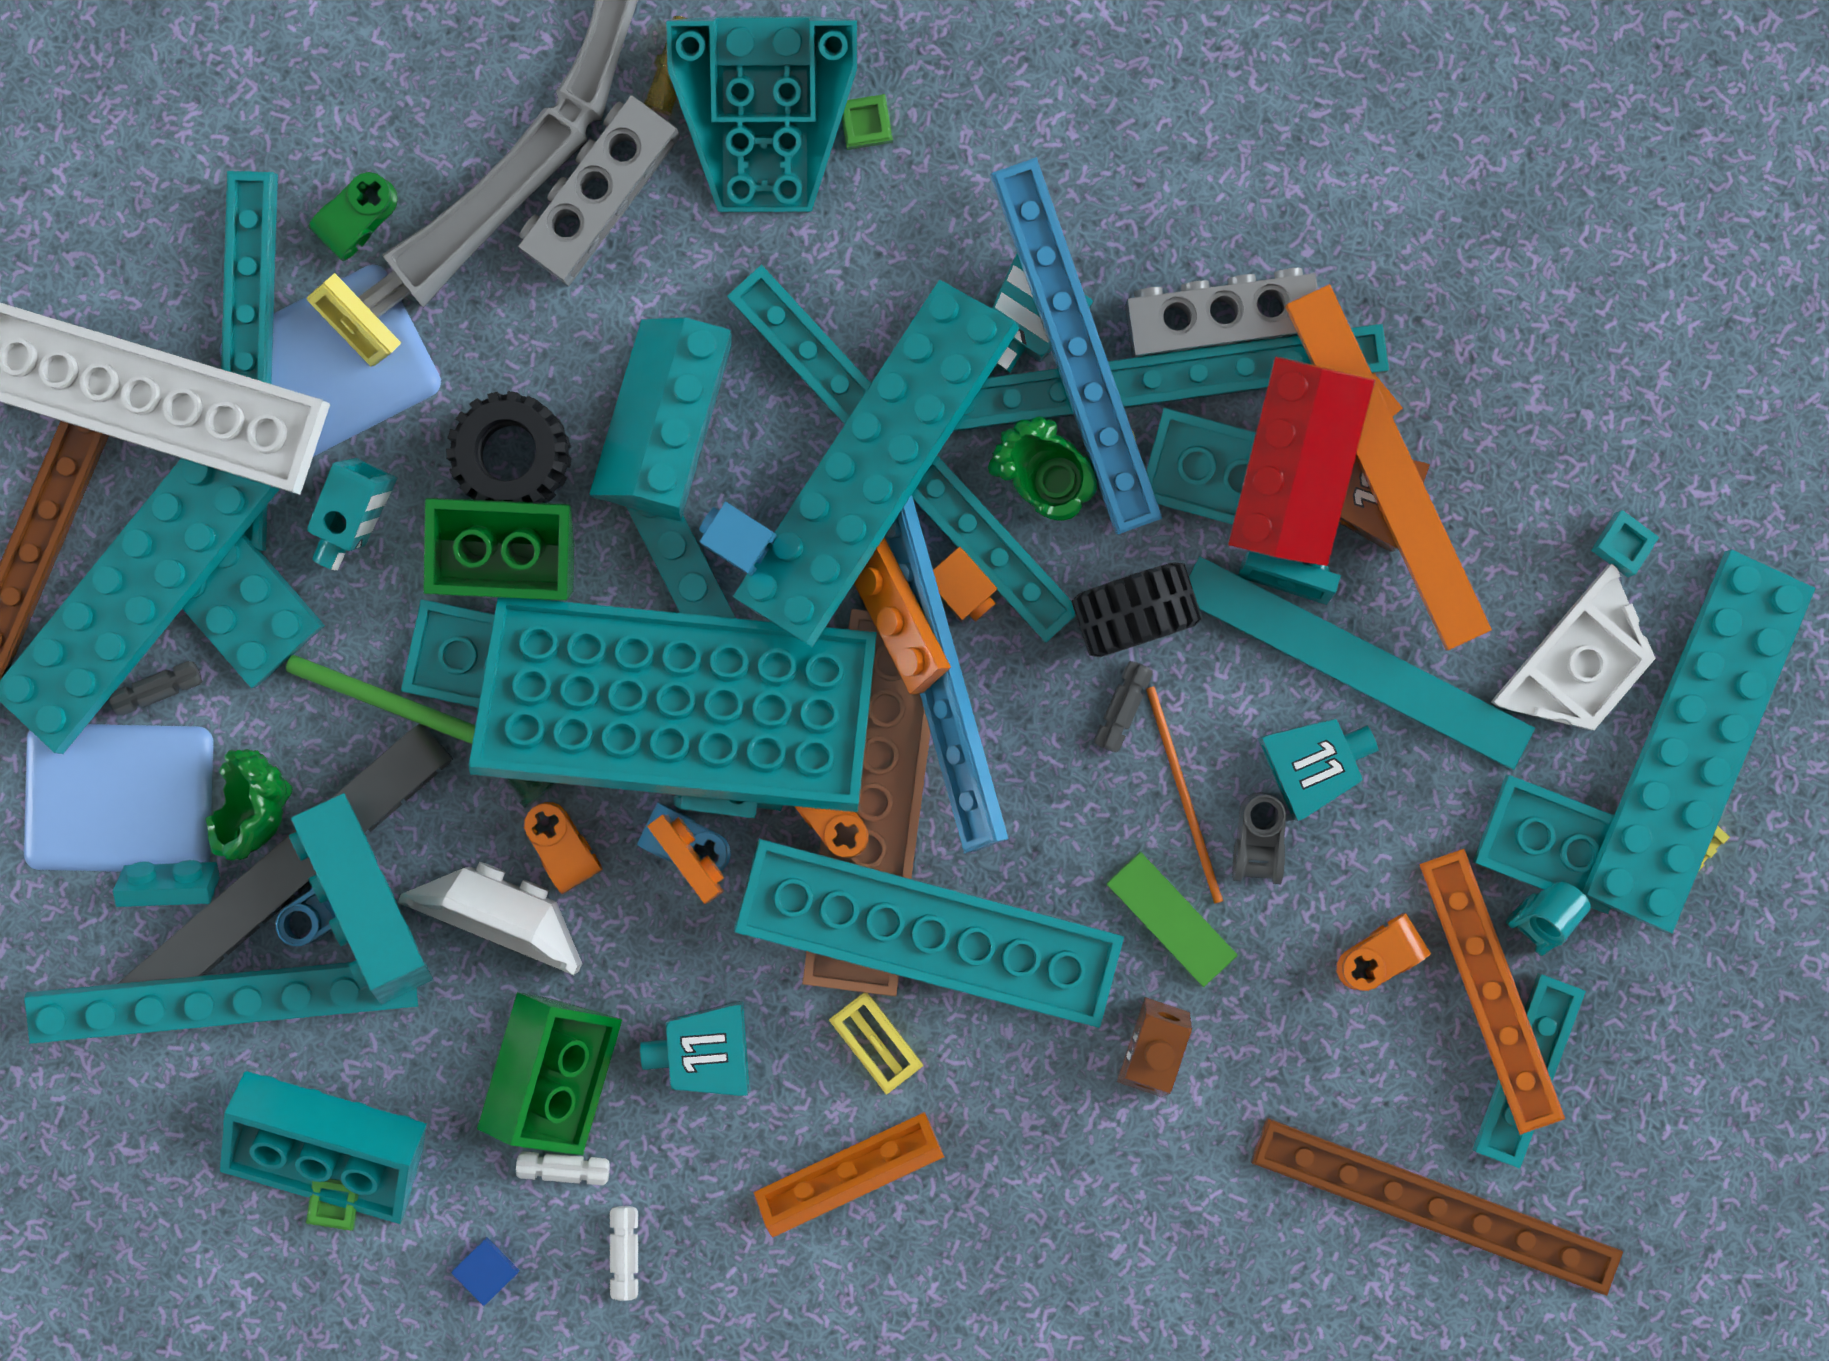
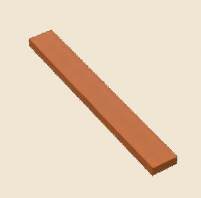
[1285,284,1492,651]

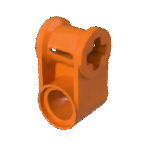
[524,802,603,894]
[794,806,869,858]
[1336,913,1431,991]

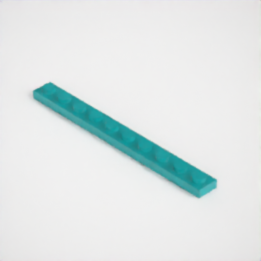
[727,264,1076,643]
[953,324,1389,432]

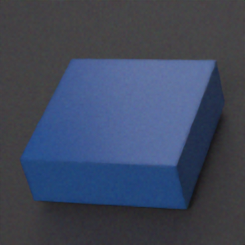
[451,1237,520,1306]

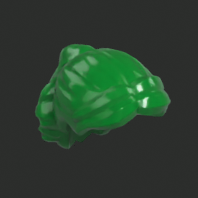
[988,417,1097,521]
[205,749,293,861]

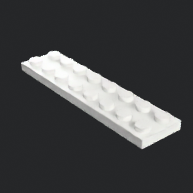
[0,303,330,495]

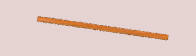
[1146,686,1223,904]

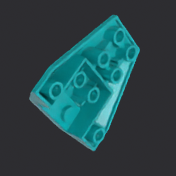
[666,16,858,212]

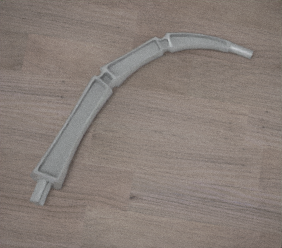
[358,0,638,318]

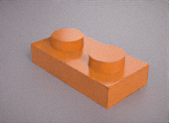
[647,814,724,904]

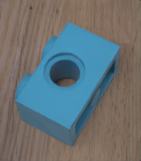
[699,501,777,576]

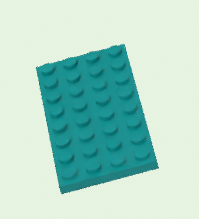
[469,597,877,812]

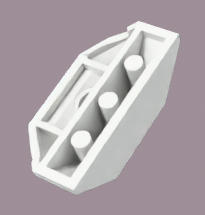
[398,862,582,975]

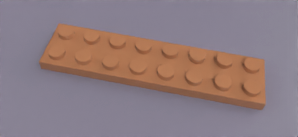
[802,609,930,996]

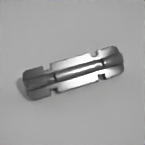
[109,661,202,715]
[1094,661,1153,752]

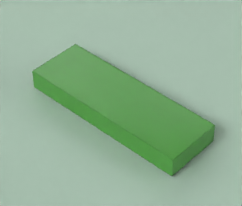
[1106,852,1238,987]

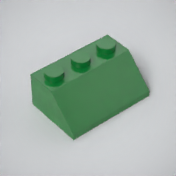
[424,498,575,600]
[477,992,623,1155]

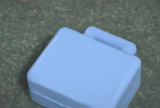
[220,264,441,457]
[24,724,213,872]

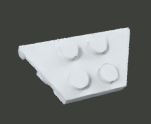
[1491,564,1656,730]

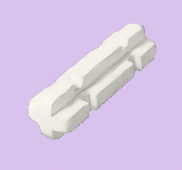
[516,1151,610,1185]
[610,1206,638,1301]

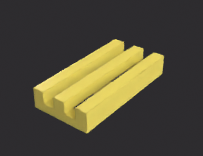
[306,273,401,366]
[829,992,924,1095]

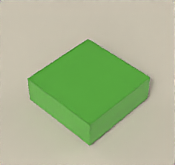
[842,94,893,150]
[306,1179,359,1231]

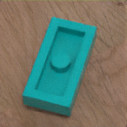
[1238,550,1341,605]
[113,860,220,907]

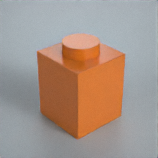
[933,547,998,622]

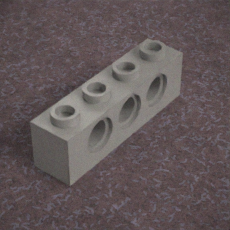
[518,95,680,287]
[1125,268,1318,358]

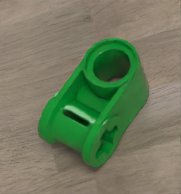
[308,172,398,261]

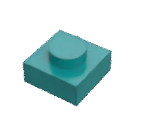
[1591,510,1659,578]

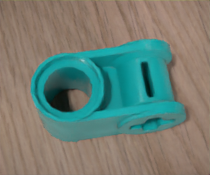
[1505,882,1591,956]

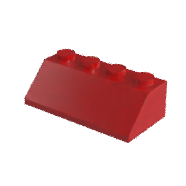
[1228,357,1376,566]

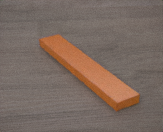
[1419,849,1565,1134]

